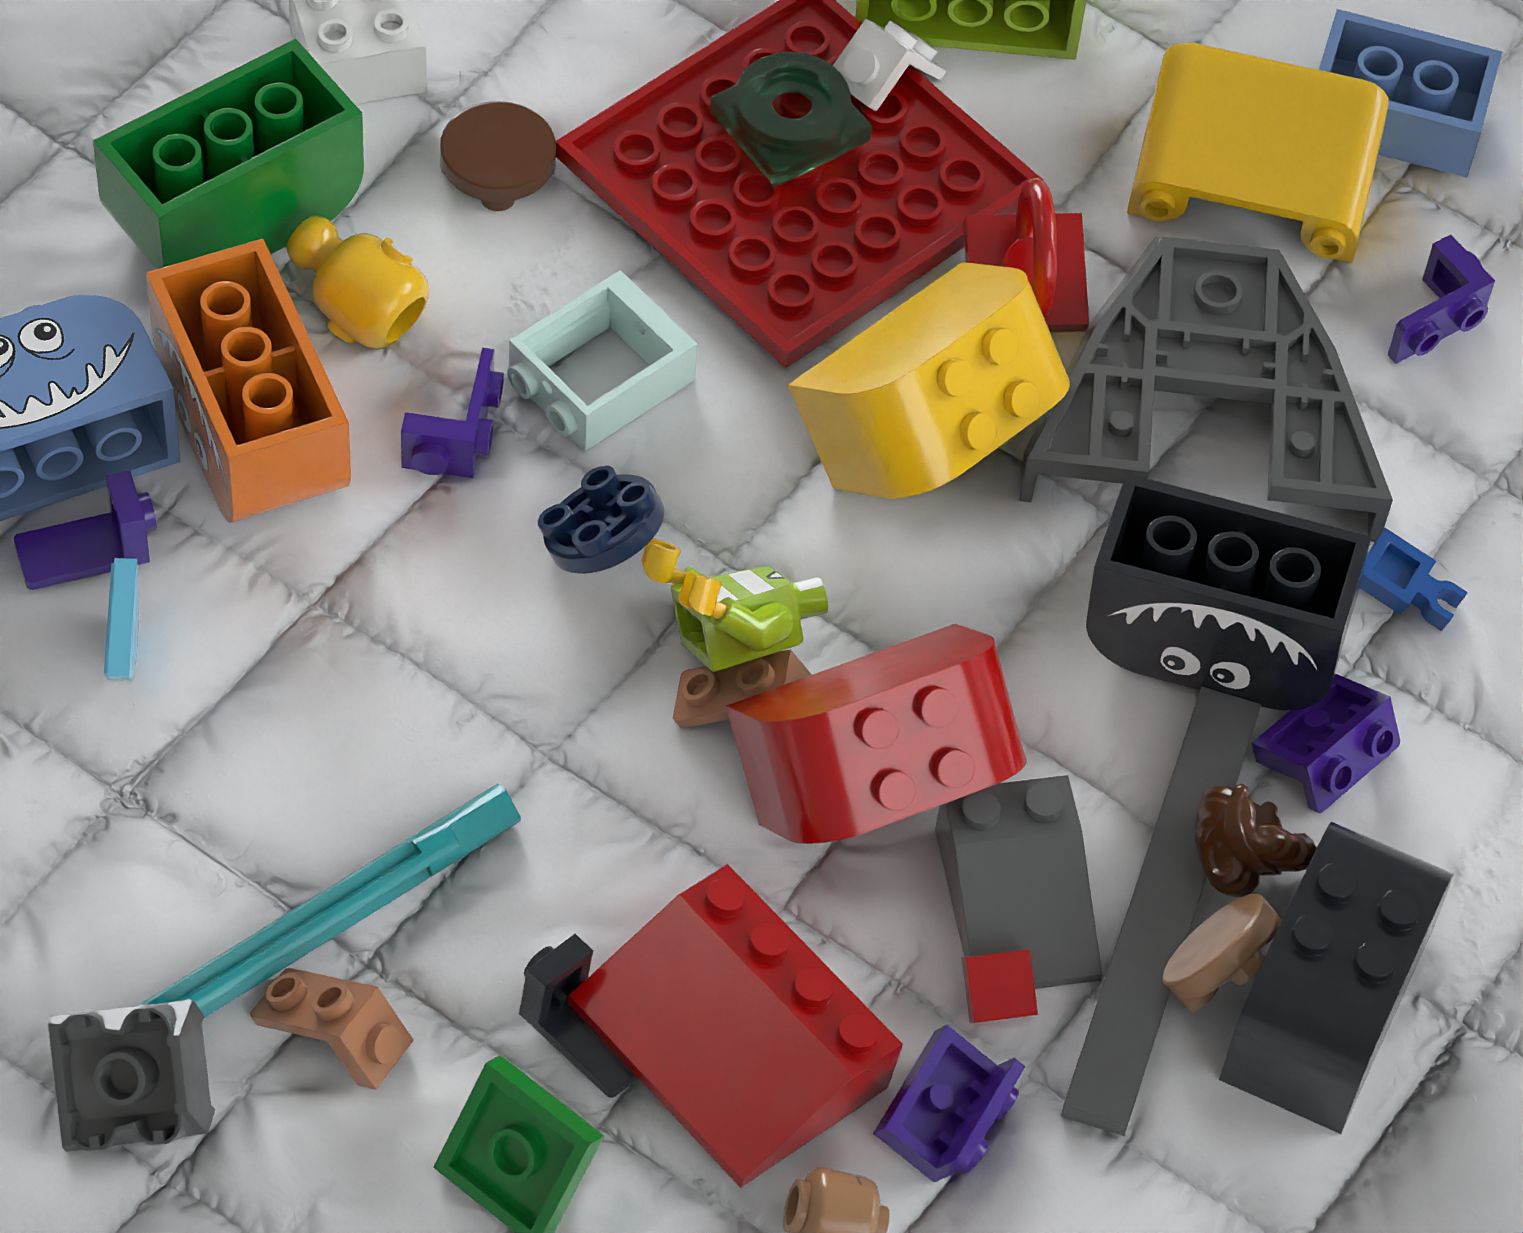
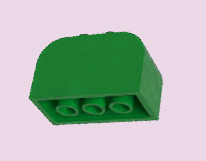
[93,38,364,269]

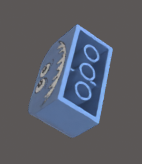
[0,295,181,521]

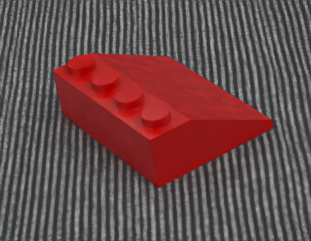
[567,864,903,1188]

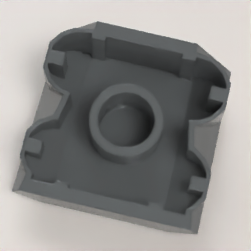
[48,999,215,1151]

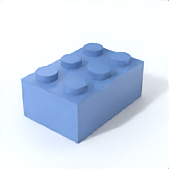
[1319,9,1502,178]

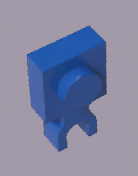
[1360,528,1468,631]

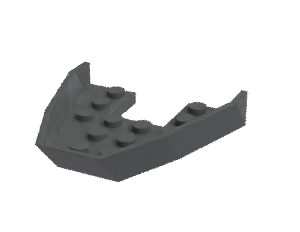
[1020,236,1393,542]

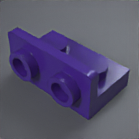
[1251,673,1400,813]

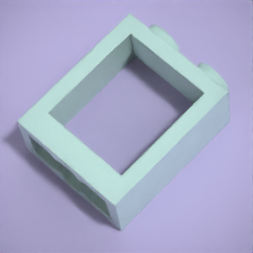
[507,270,698,452]

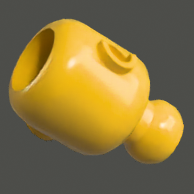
[286,216,429,350]

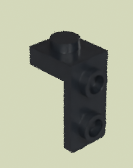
[519,934,638,1098]

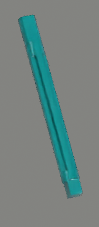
[137,784,521,1018]

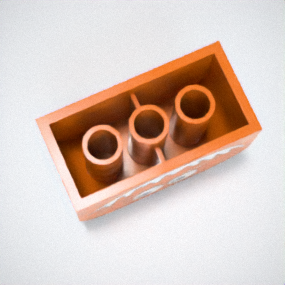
[146,239,351,523]

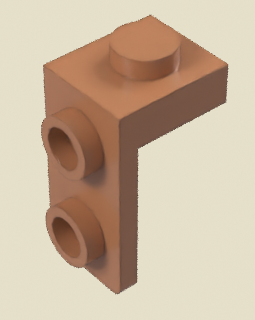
[673,649,812,728]
[250,968,414,1090]

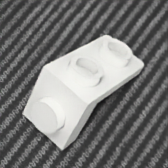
[827,19,947,111]

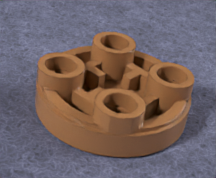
[1162,893,1282,1012]

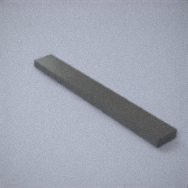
[1061,686,1262,1136]

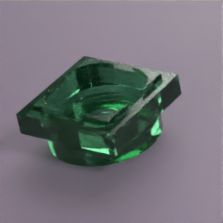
[710,52,872,187]

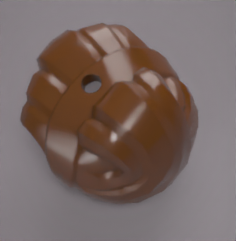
[1195,784,1317,897]

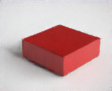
[961,949,1038,1023]

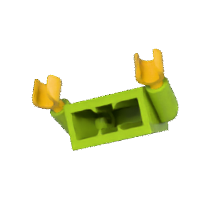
[641,538,828,672]

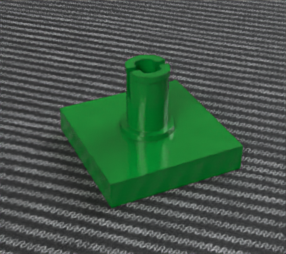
[433,1055,604,1233]

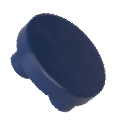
[537,465,664,574]

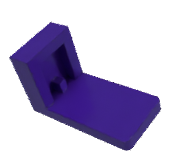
[1387,234,1495,364]
[401,347,504,478]
[14,470,157,590]

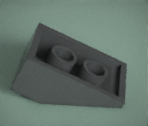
[935,775,1102,989]

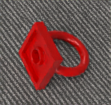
[963,178,1090,332]

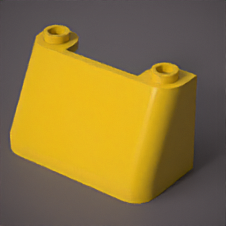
[1127,42,1388,263]

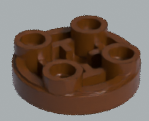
[440,101,556,211]

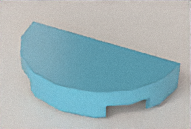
[104,558,139,681]

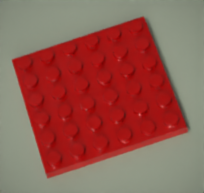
[555,0,1044,368]

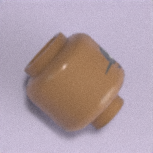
[783,1167,889,1233]

